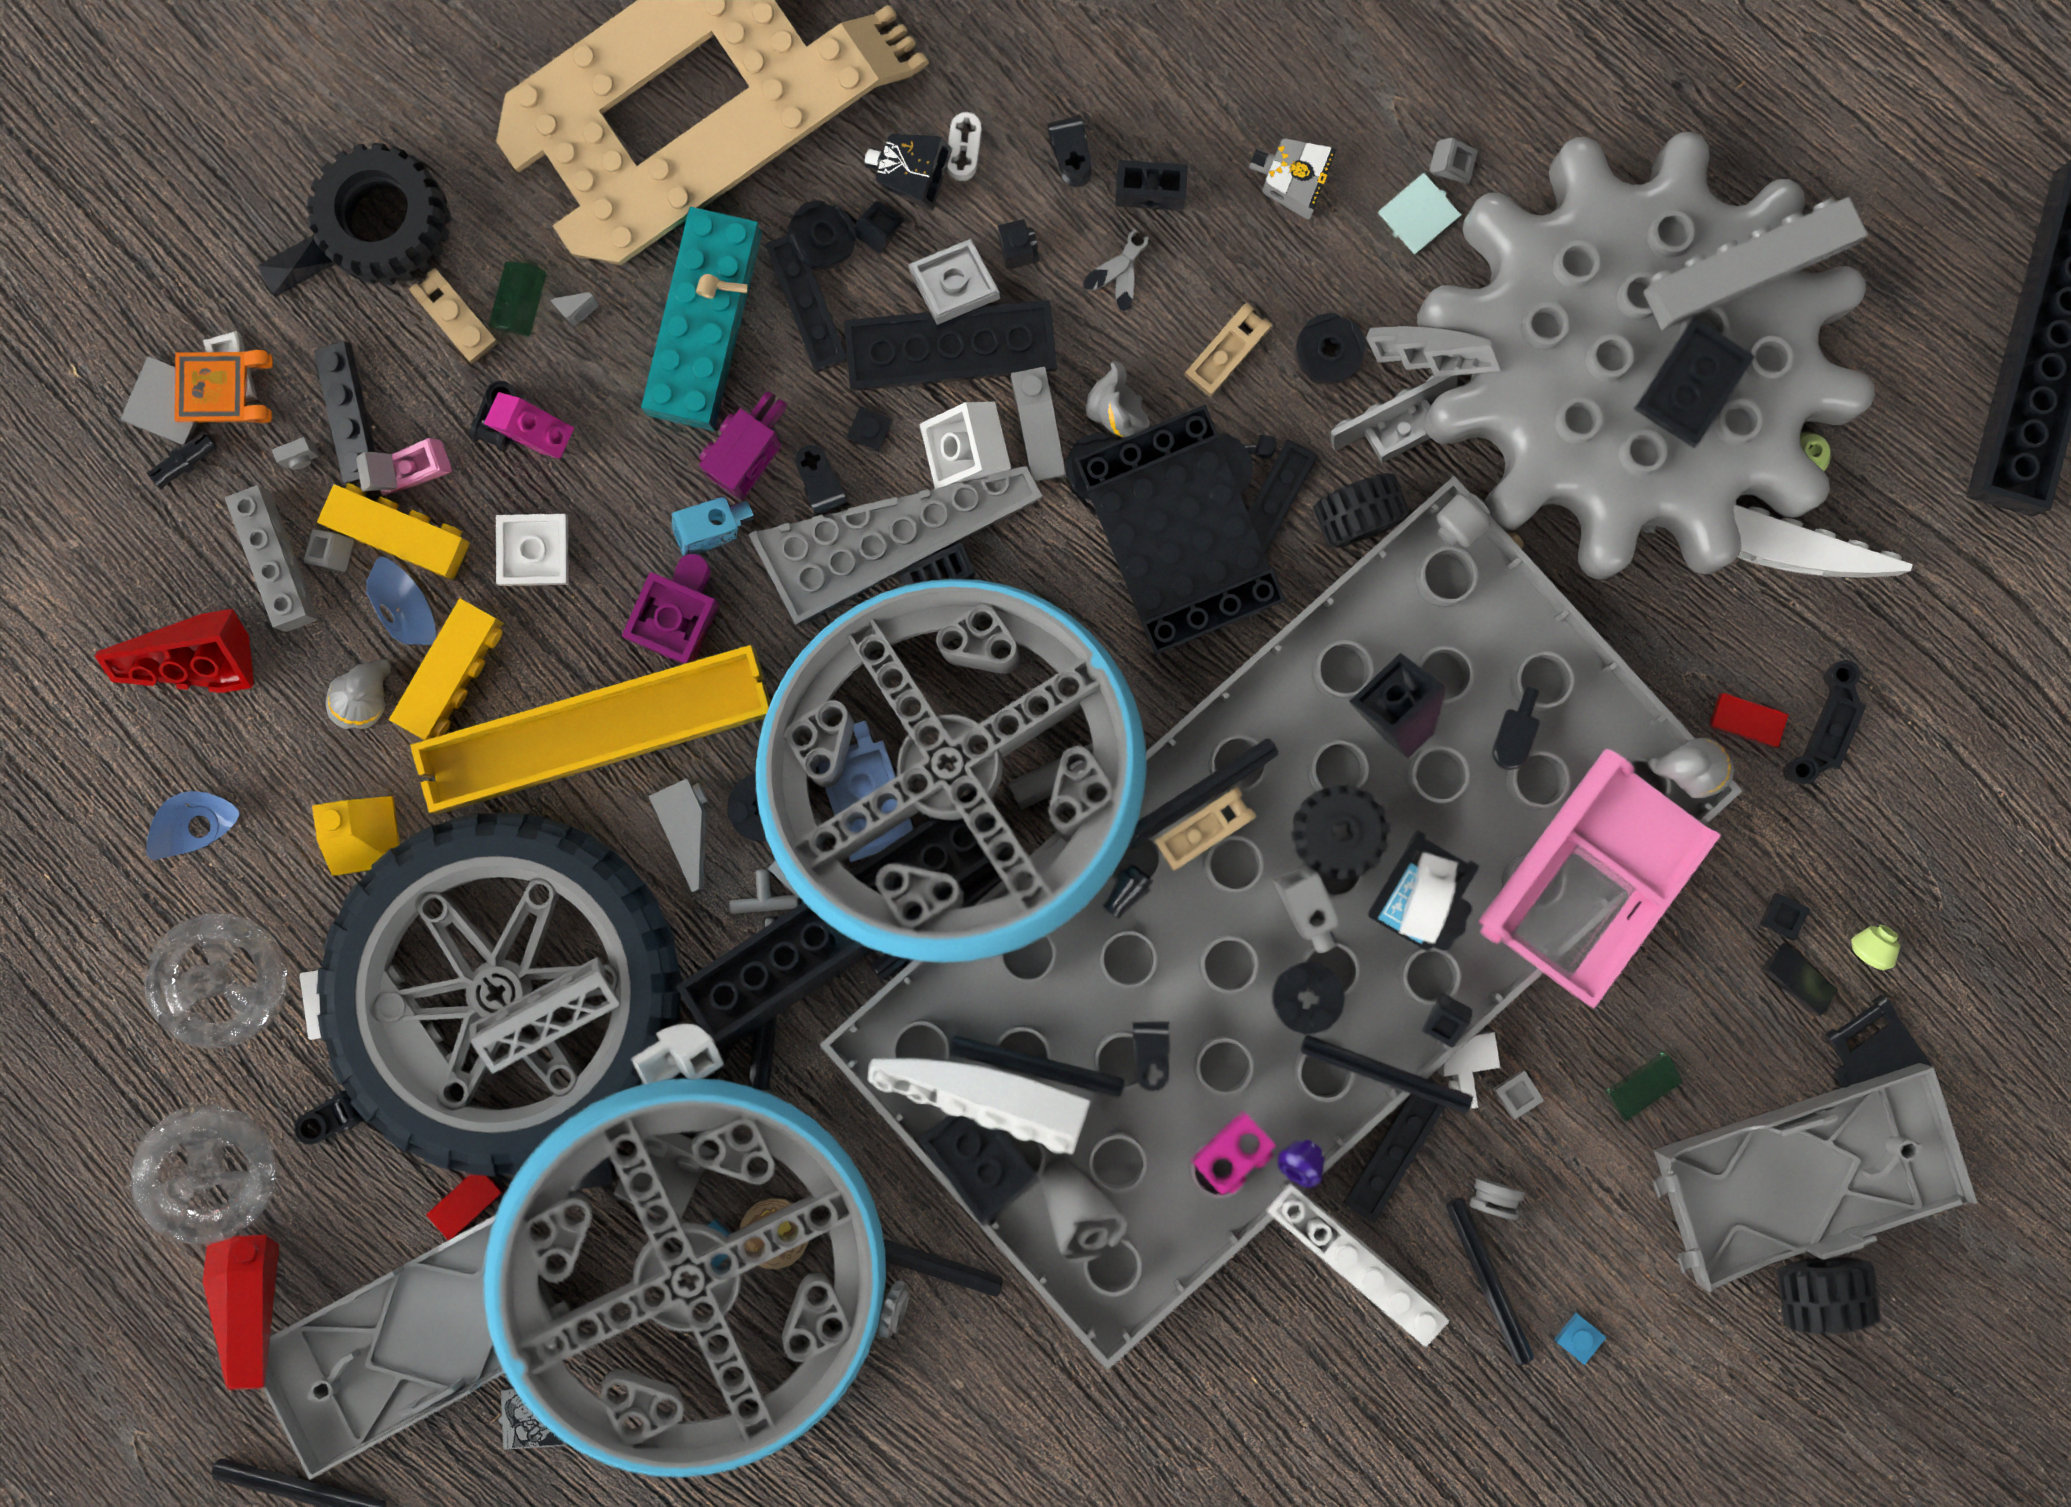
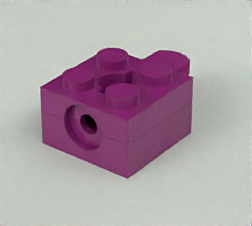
[699,391,787,502]
[622,554,720,664]

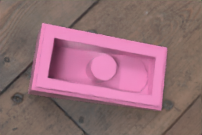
[380,438,452,496]

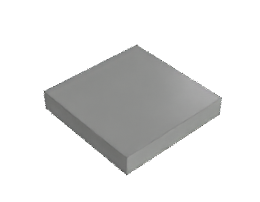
[908,239,1000,325]
[120,356,199,446]

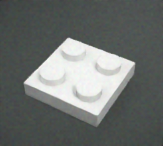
[496,514,569,586]

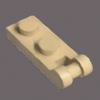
[408,268,499,365]
[1184,302,1273,397]
[1154,786,1257,871]

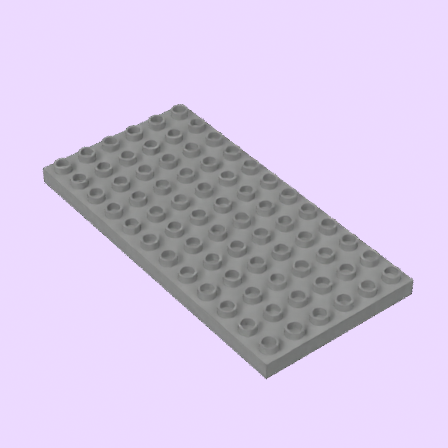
[820,476,1743,1370]

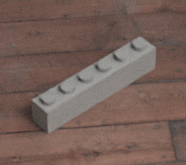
[1644,197,1868,330]

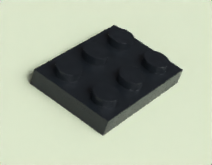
[1633,317,1755,448]
[919,1114,1041,1226]

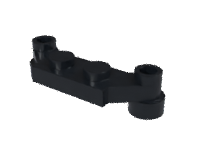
[1783,660,1867,785]

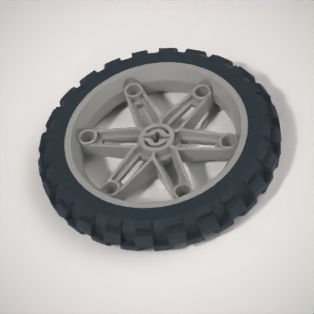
[316,812,681,1176]

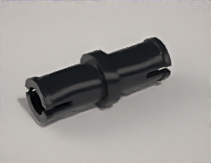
[146,430,218,490]

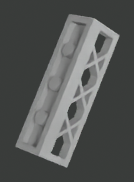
[470,957,620,1074]

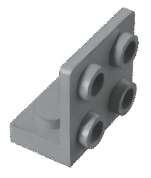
[614,1132,716,1219]

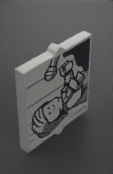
[499,1388,567,1450]

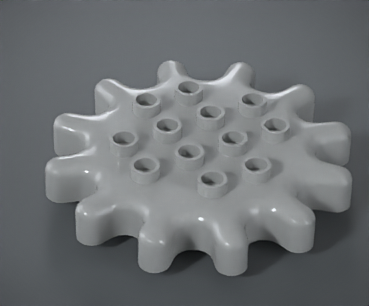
[1417,131,1875,579]

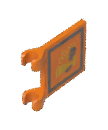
[174,350,273,423]

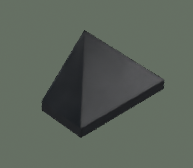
[257,234,335,297]

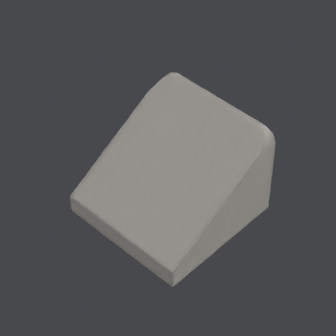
[1429,137,1478,183]
[551,292,599,327]
[356,452,397,491]
[304,529,354,572]

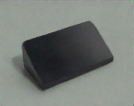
[1761,943,1838,1017]

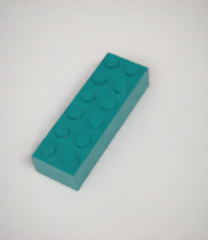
[641,207,762,432]

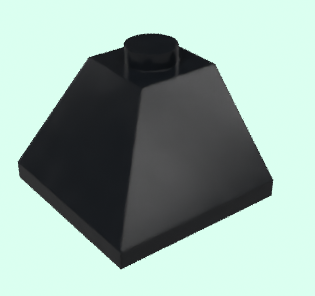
[1349,653,1447,758]

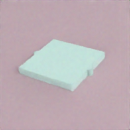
[1378,173,1461,255]

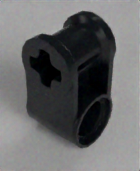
[1047,115,1091,187]
[469,380,524,452]
[795,445,848,516]
[1133,1021,1170,1091]
[294,1090,365,1145]

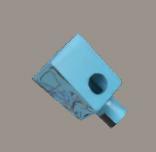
[672,497,754,556]

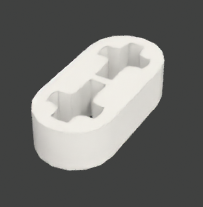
[947,112,982,181]

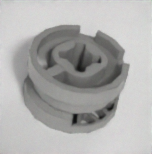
[1469,1178,1525,1220]

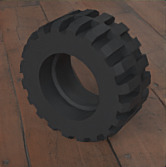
[306,143,451,285]

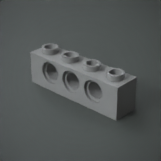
[224,485,318,632]

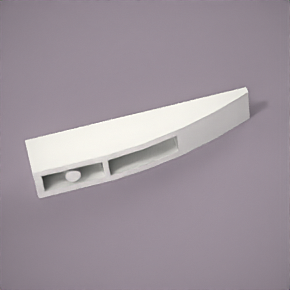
[1733,501,1913,578]
[868,1059,1090,1154]
[1266,1183,1449,1347]

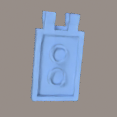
[818,721,914,862]

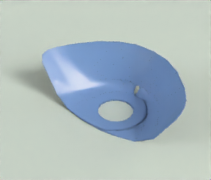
[367,556,436,645]
[146,791,240,860]

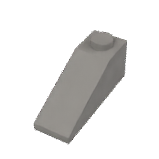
[1011,366,1066,482]
[649,778,708,892]

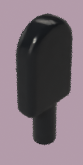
[1492,687,1540,770]

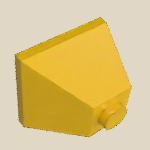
[312,796,400,876]

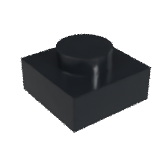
[846,406,893,454]
[1759,893,1810,940]

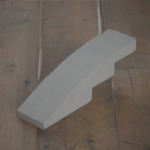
[1366,326,1503,377]

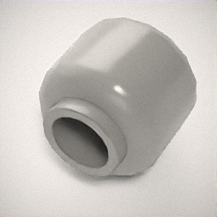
[1437,494,1491,547]

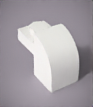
[1399,852,1458,943]
[632,1024,724,1084]
[1438,1031,1500,1109]

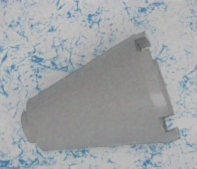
[1040,1160,1127,1262]

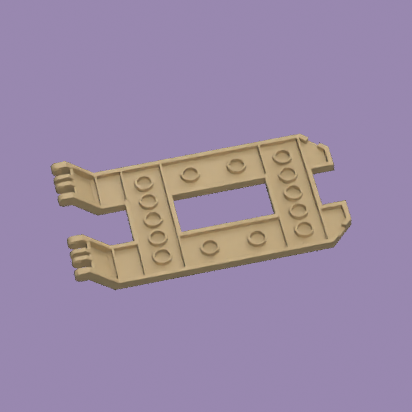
[496,0,929,265]

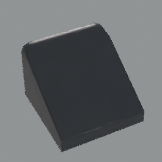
[855,200,905,253]
[1421,993,1473,1048]

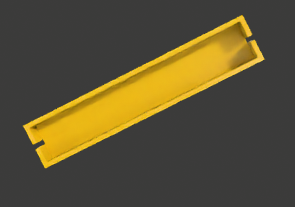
[410,645,771,814]

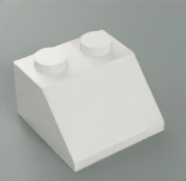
[920,402,1011,489]

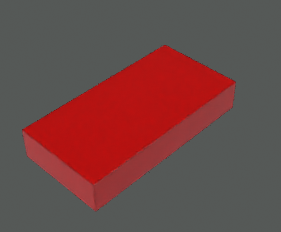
[1709,693,1789,748]
[426,1175,504,1240]

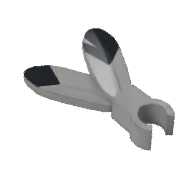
[1083,229,1148,312]

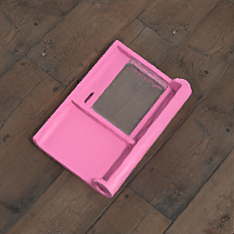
[1478,749,1721,1008]

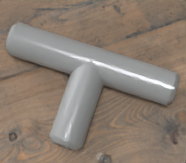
[729,869,800,914]

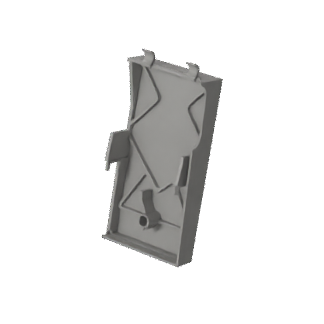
[1653,1063,1977,1292]
[263,1214,570,1480]

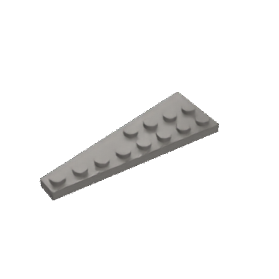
[748,466,1042,626]

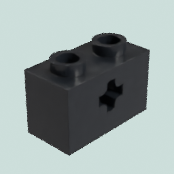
[1115,160,1188,211]

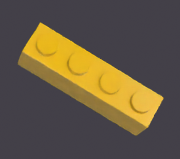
[317,483,470,581]
[389,598,503,740]

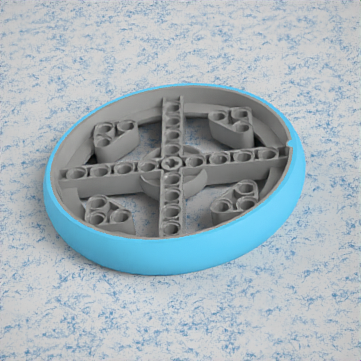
[756,579,1146,962]
[484,1079,886,1477]

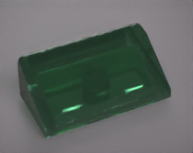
[488,261,546,337]
[1604,1052,1683,1121]

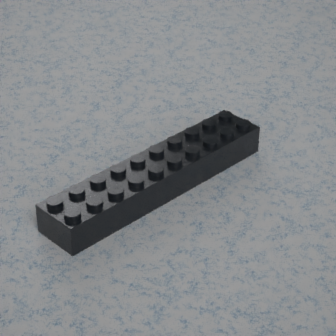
[1966,160,2071,517]
[676,790,1015,1052]

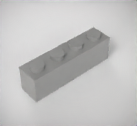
[373,964,464,1095]

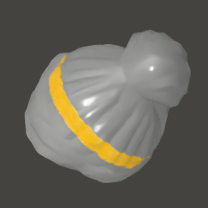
[1086,360,1150,437]
[326,659,391,730]
[1648,738,1735,798]

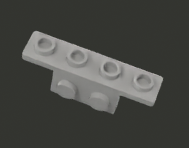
[1331,375,1457,463]

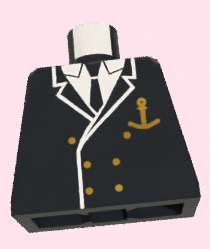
[865,134,953,211]

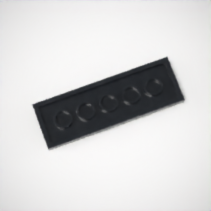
[844,300,1057,391]

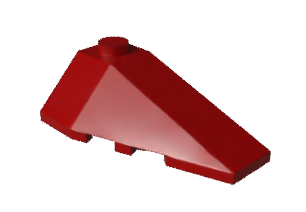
[94,609,254,693]
[203,1235,279,1390]

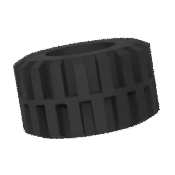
[1313,473,1410,548]

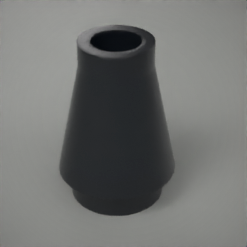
[1103,864,1153,919]

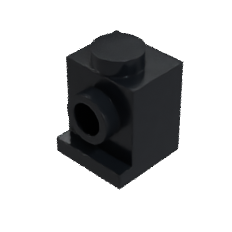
[998,219,1040,270]

